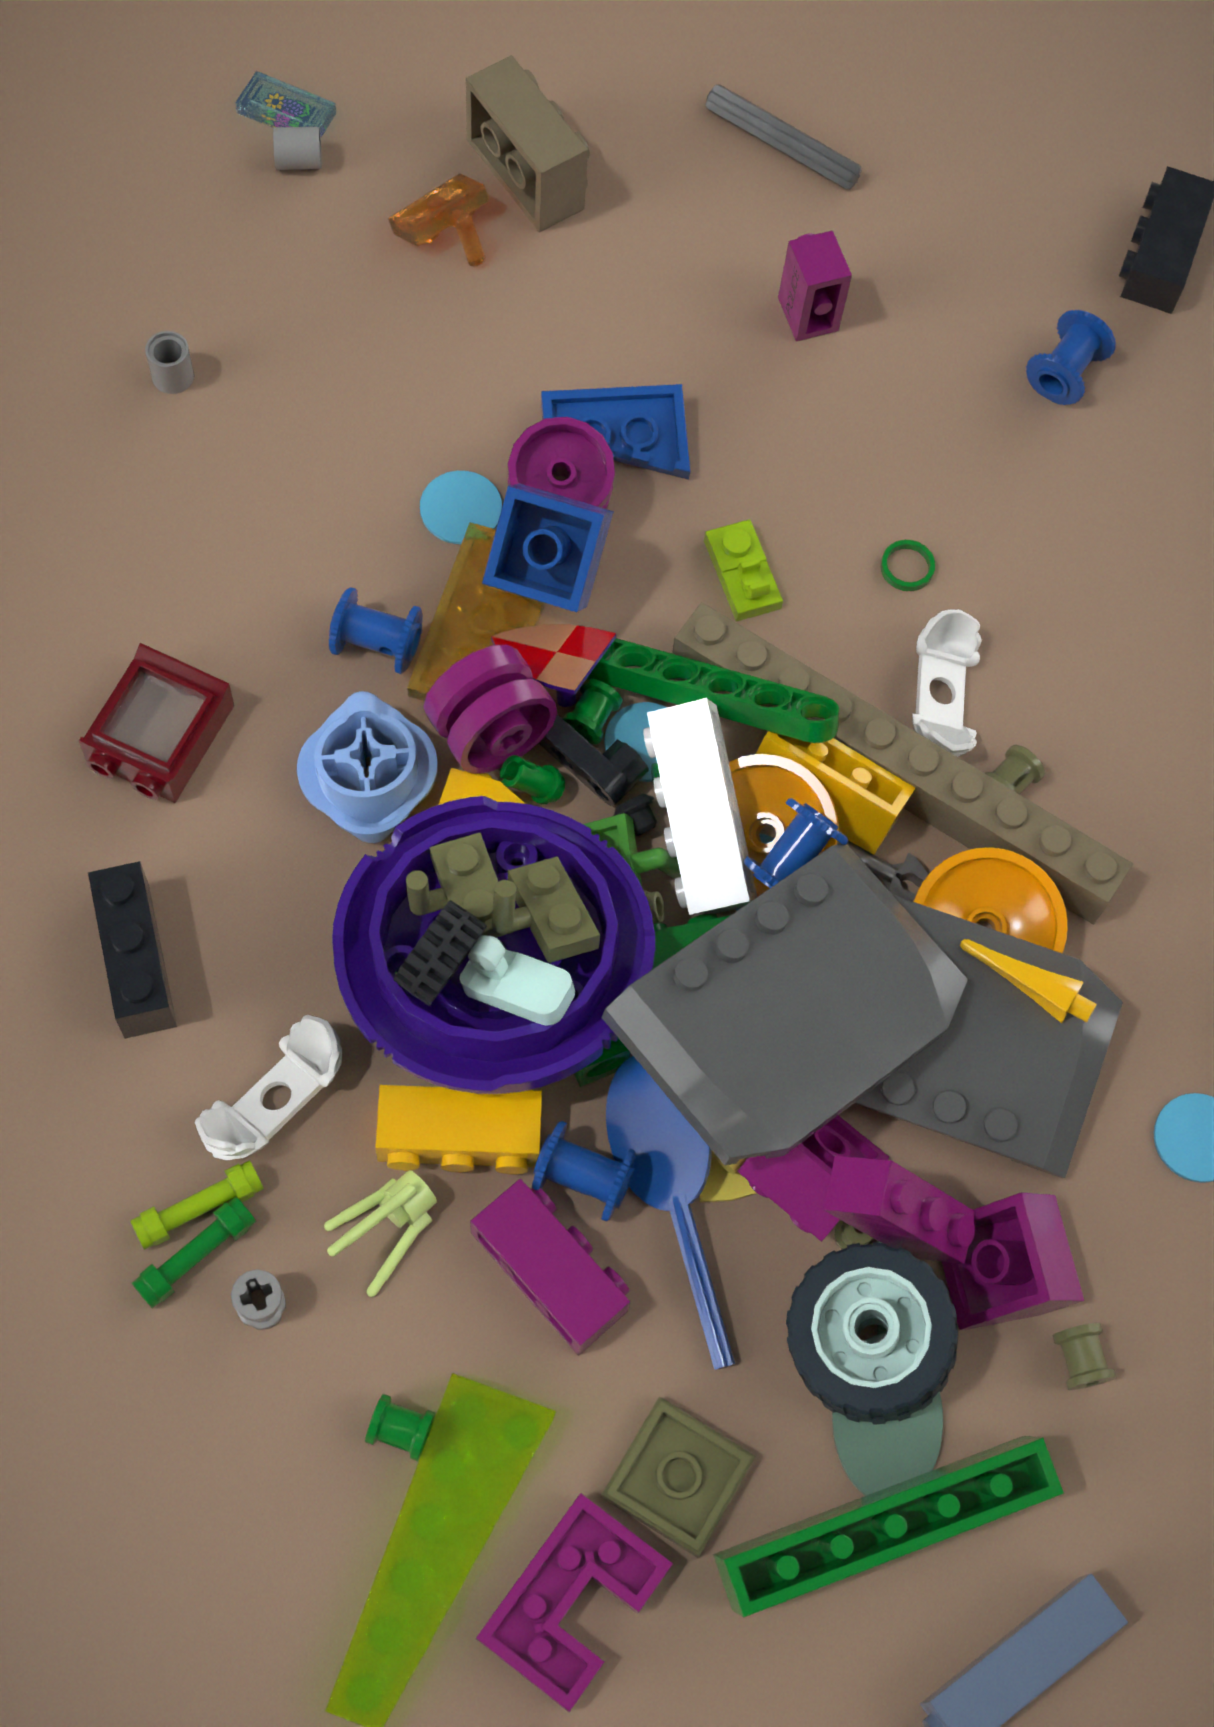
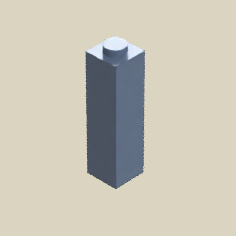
[920,1573,1128,1727]

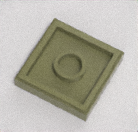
[601,1396,756,1558]

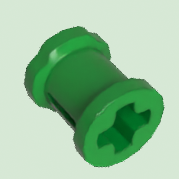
[562,679,623,745]
[365,1394,436,1462]

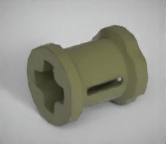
[985,745,1045,794]
[1052,1323,1117,1390]

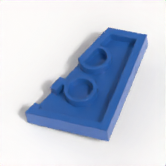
[541,384,691,480]

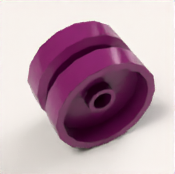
[508,417,615,509]
[423,645,557,774]

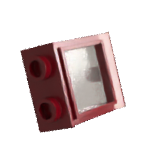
[79,643,234,803]

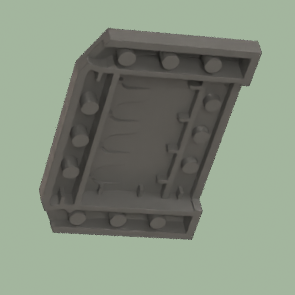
[602,844,968,1165]
[855,895,1123,1178]

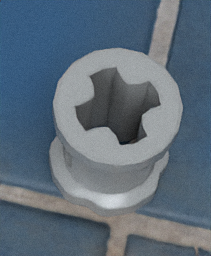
[231,1269,286,1330]

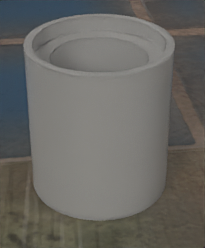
[273,127,322,170]
[145,331,194,394]

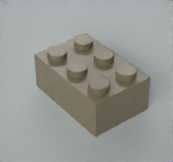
[466,55,590,232]

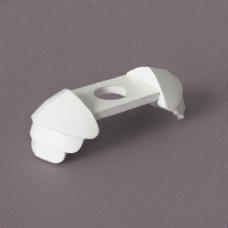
[912,610,982,757]
[195,1015,342,1160]

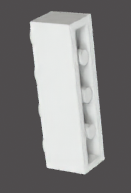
[643,698,757,916]

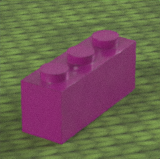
[823,1156,975,1264]
[470,1178,630,1356]

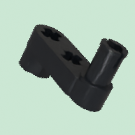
[497,715,649,807]

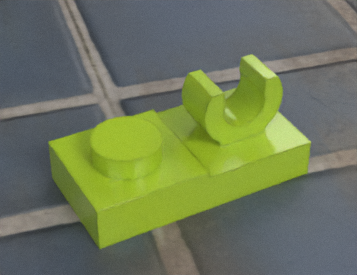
[704,519,783,622]

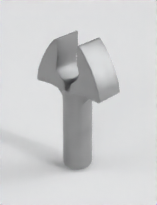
[847,841,928,902]

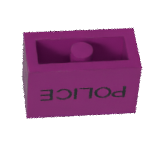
[778,230,852,342]

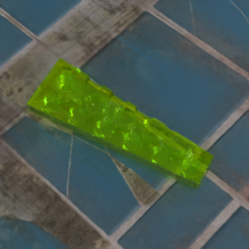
[325,1373,556,1727]

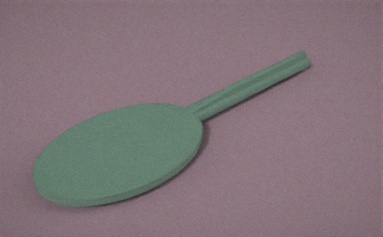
[832,1241,943,1496]

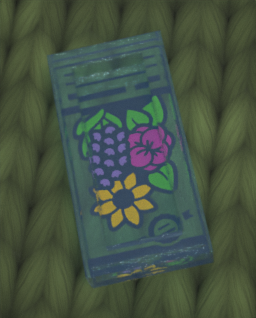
[235,71,336,138]

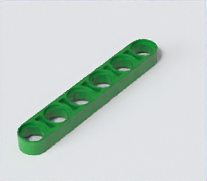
[587,638,839,743]

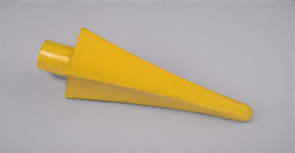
[960,939,1097,1024]

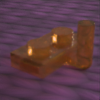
[388,173,490,266]

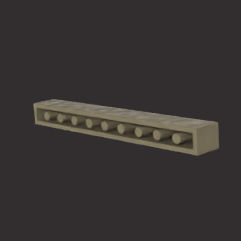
[672,602,1133,925]

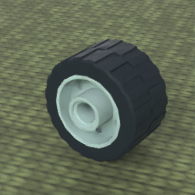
[786,1242,958,1424]

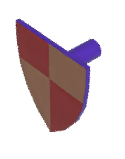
[491,624,616,707]

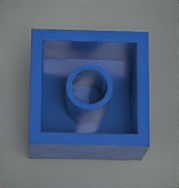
[482,483,614,612]

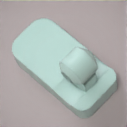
[460,935,575,1026]

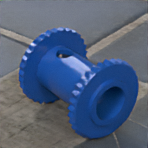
[1025,310,1116,405]
[329,587,423,674]
[744,798,848,888]
[532,1121,636,1222]

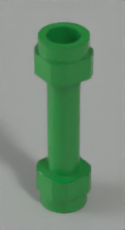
[131,1197,256,1308]

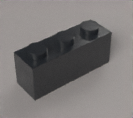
[1118,166,1214,314]
[88,861,177,1039]

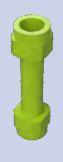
[130,1160,264,1250]

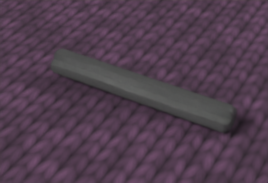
[706,84,862,189]

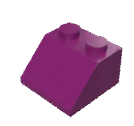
[737,1115,890,1242]
[942,1192,1085,1330]

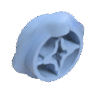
[297,691,438,843]

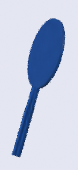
[606,1056,735,1370]

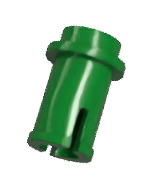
[500,755,565,804]

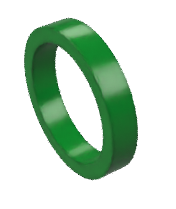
[880,540,935,591]

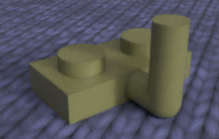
[406,833,513,938]
[492,856,600,963]

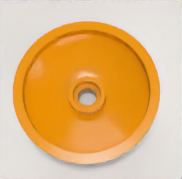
[729,754,838,897]
[913,848,1068,953]

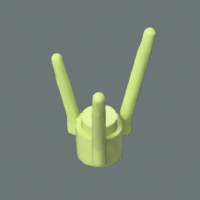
[324,1170,437,1297]

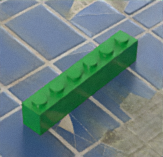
[713,1436,1064,1618]

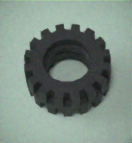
[393,900,487,1006]

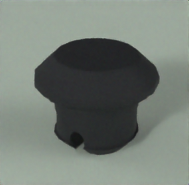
[613,793,658,837]

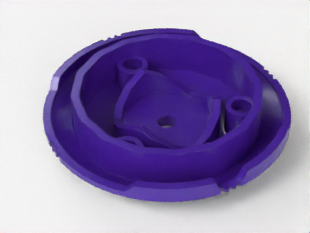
[332,796,655,1094]

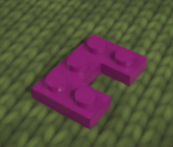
[476,1493,673,1712]

